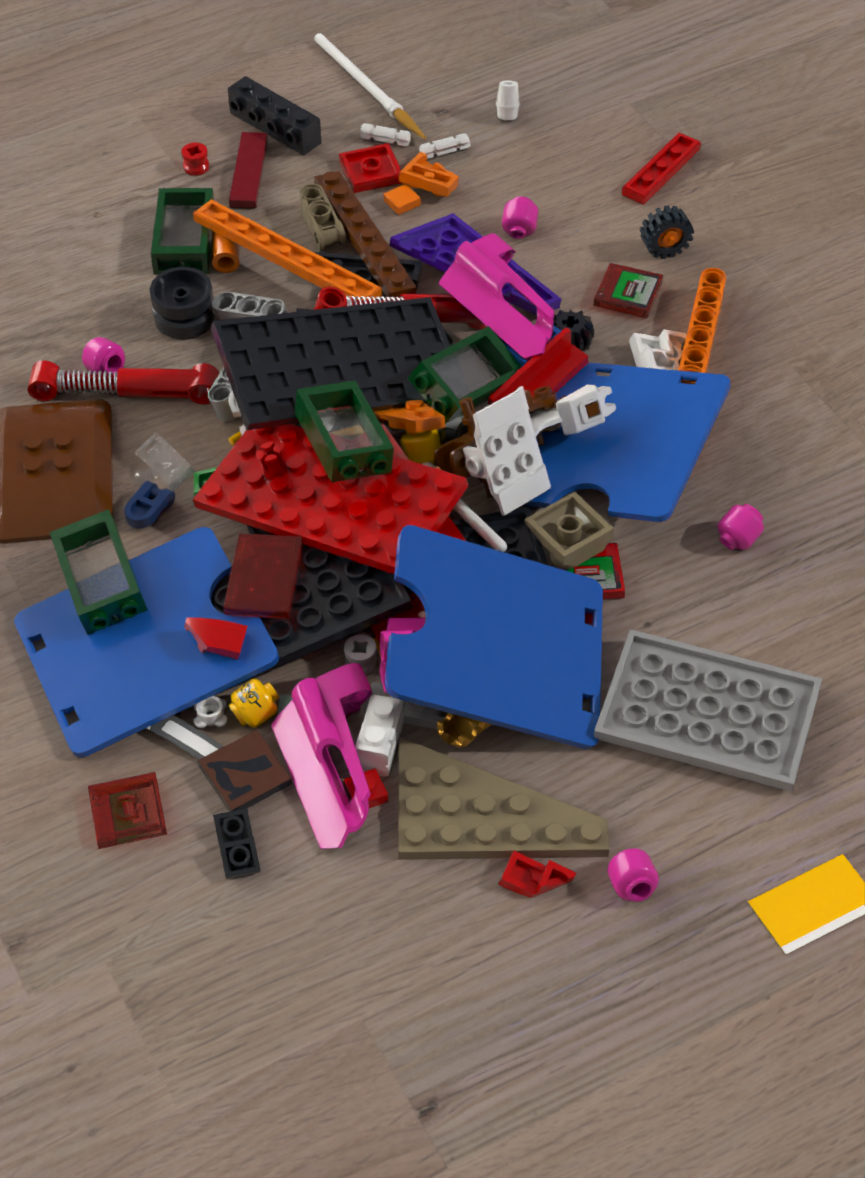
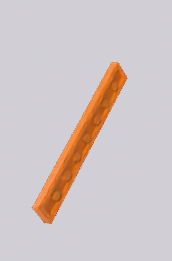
[193,199,382,300]

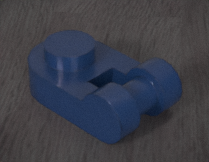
[124,481,175,528]

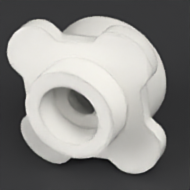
[194,696,227,728]

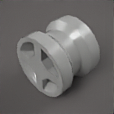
[344,634,377,675]

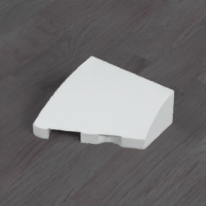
[629,329,687,370]

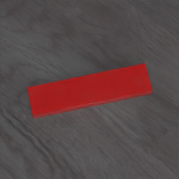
[622,132,701,205]

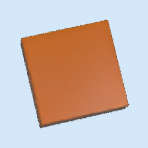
[383,184,421,215]

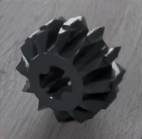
[553,309,595,351]

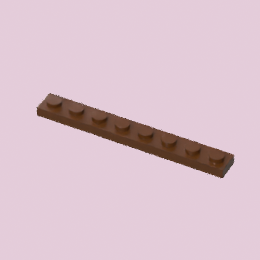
[314,171,416,300]

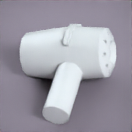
[496,81,520,121]

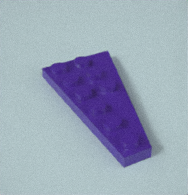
[389,213,561,315]

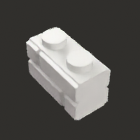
[355,695,405,777]

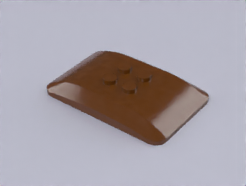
[0,399,113,544]

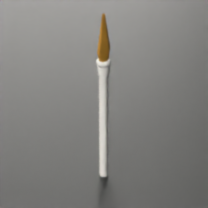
[314,33,426,140]

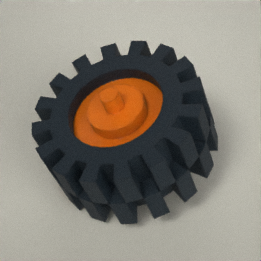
[640,205,694,259]

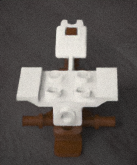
[434,385,616,515]

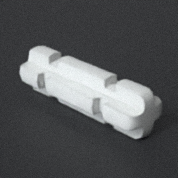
[360,123,411,147]
[419,133,470,159]

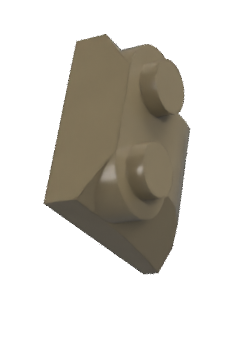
[525,491,614,569]

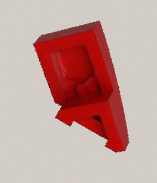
[184,617,248,660]
[498,851,576,898]

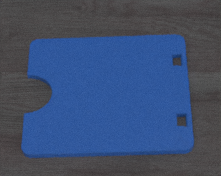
[523,363,731,522]
[385,525,603,749]
[14,527,279,757]

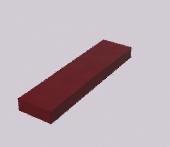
[229,132,268,208]

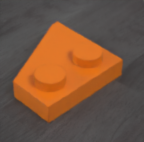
[399,152,459,197]
[374,400,445,433]

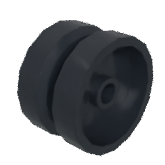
[149,267,216,339]

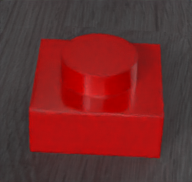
[344,768,388,809]

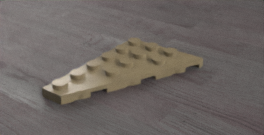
[398,739,609,860]

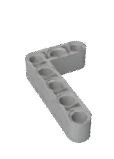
[208,292,288,422]

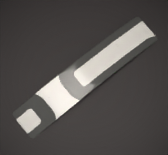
[146,715,224,759]

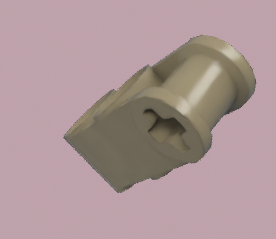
[300,183,346,251]

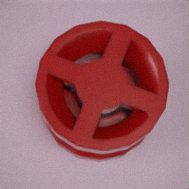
[181,142,210,176]

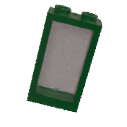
[150,188,214,274]
[408,326,522,424]
[295,380,394,483]
[49,509,148,634]

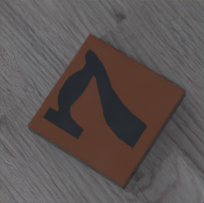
[198,730,292,812]

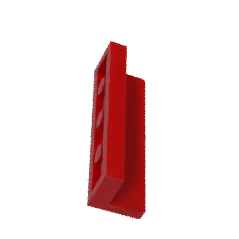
[488,327,589,406]

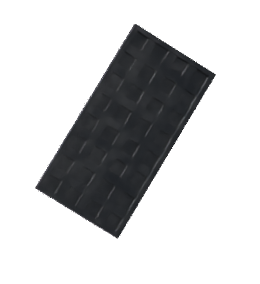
[211,297,469,430]

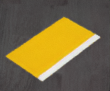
[748,854,865,954]

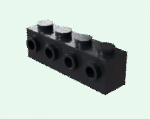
[227,76,322,156]

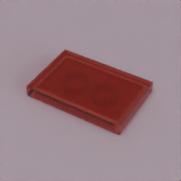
[223,533,303,619]

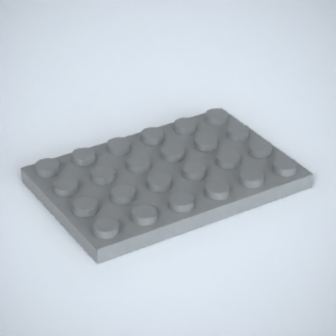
[594,629,822,792]

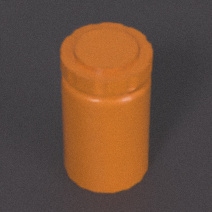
[212,231,240,273]

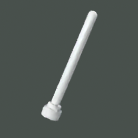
[422,462,507,552]

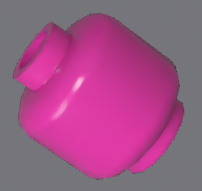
[501,196,539,239]
[82,337,125,374]
[717,504,764,550]
[607,848,659,902]

